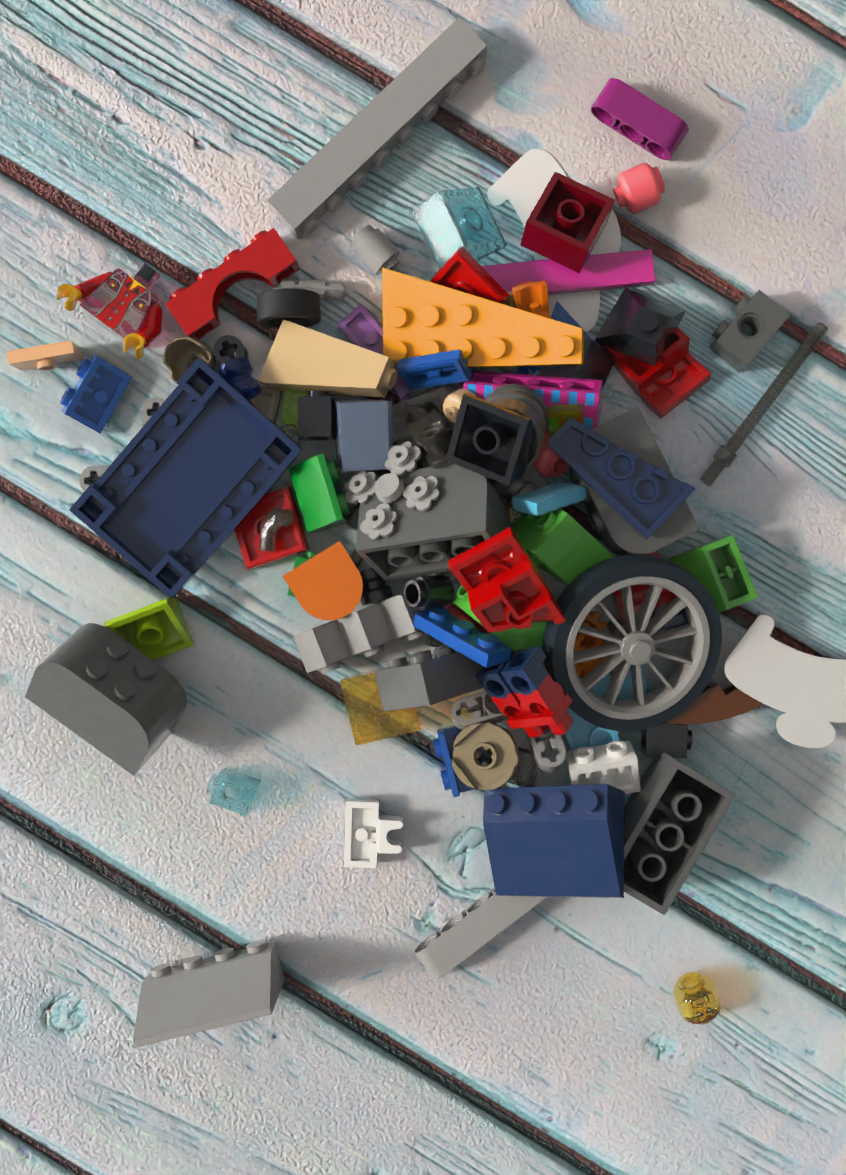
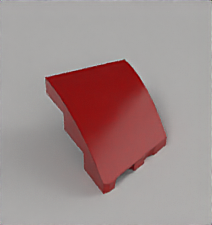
[598,327,711,419]
[448,527,566,633]

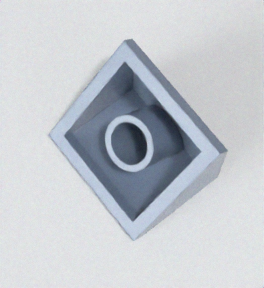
[334,399,393,472]

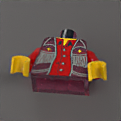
[56,263,163,359]

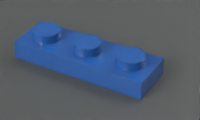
[413,607,512,668]

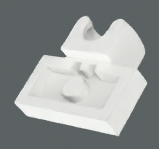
[344,799,403,868]

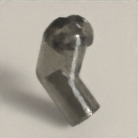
[259,507,293,552]

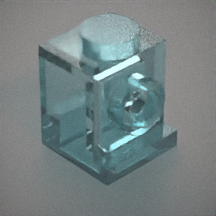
[206,768,261,817]

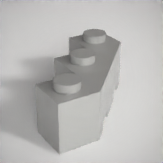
[293,593,430,674]

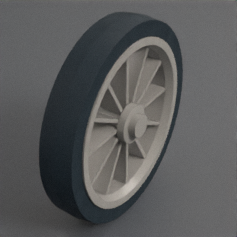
[543,554,722,731]

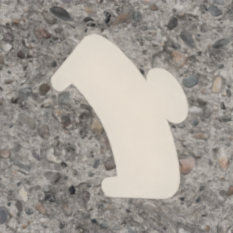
[487,148,621,332]
[724,615,846,748]

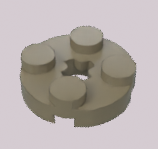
[452,722,521,790]

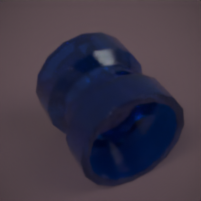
[218,357,261,400]

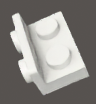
[566,740,641,794]

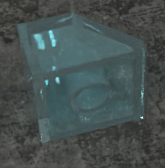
[413,187,507,269]

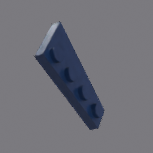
[545,417,696,540]

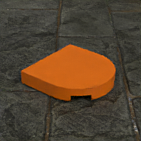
[283,541,363,620]

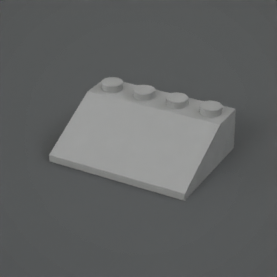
[133,940,285,1048]

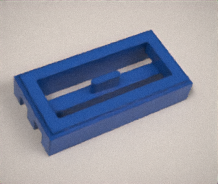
[397,349,473,390]

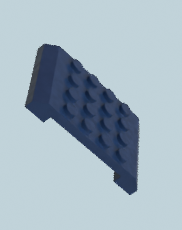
[69,357,304,599]

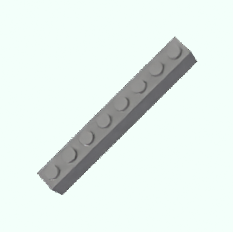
[267,17,487,239]

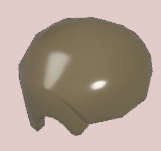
[162,336,216,383]

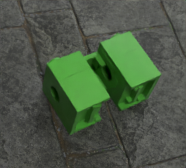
[452,509,614,652]

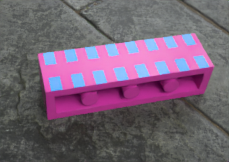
[463,371,603,431]

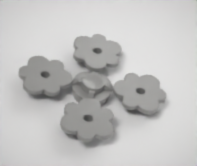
[344,441,440,540]

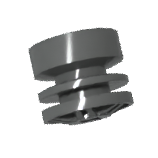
[484,384,549,469]

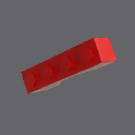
[165,228,300,340]

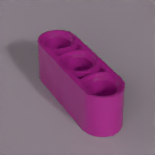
[591,78,689,160]

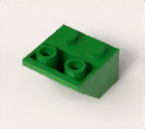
[289,453,352,534]

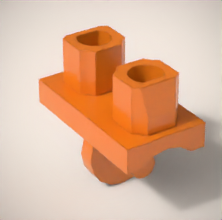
[512,280,550,318]

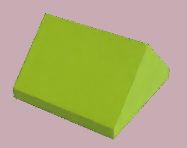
[104,598,194,661]

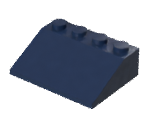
[483,784,625,898]

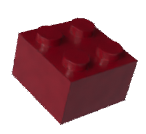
[520,172,615,274]

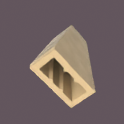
[258,319,398,397]

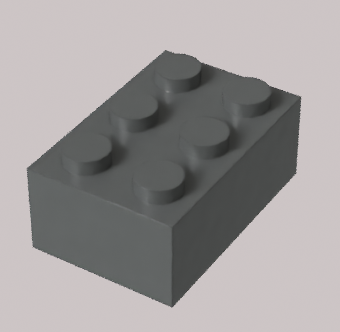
[374,645,483,711]

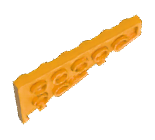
[382,268,584,368]

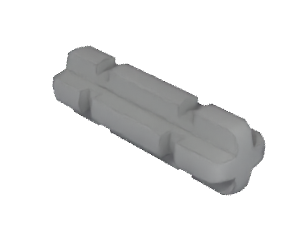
[280,278,345,301]

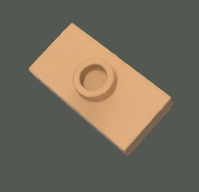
[7,340,84,371]

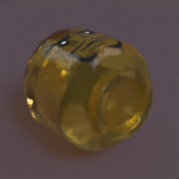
[673,972,721,1025]

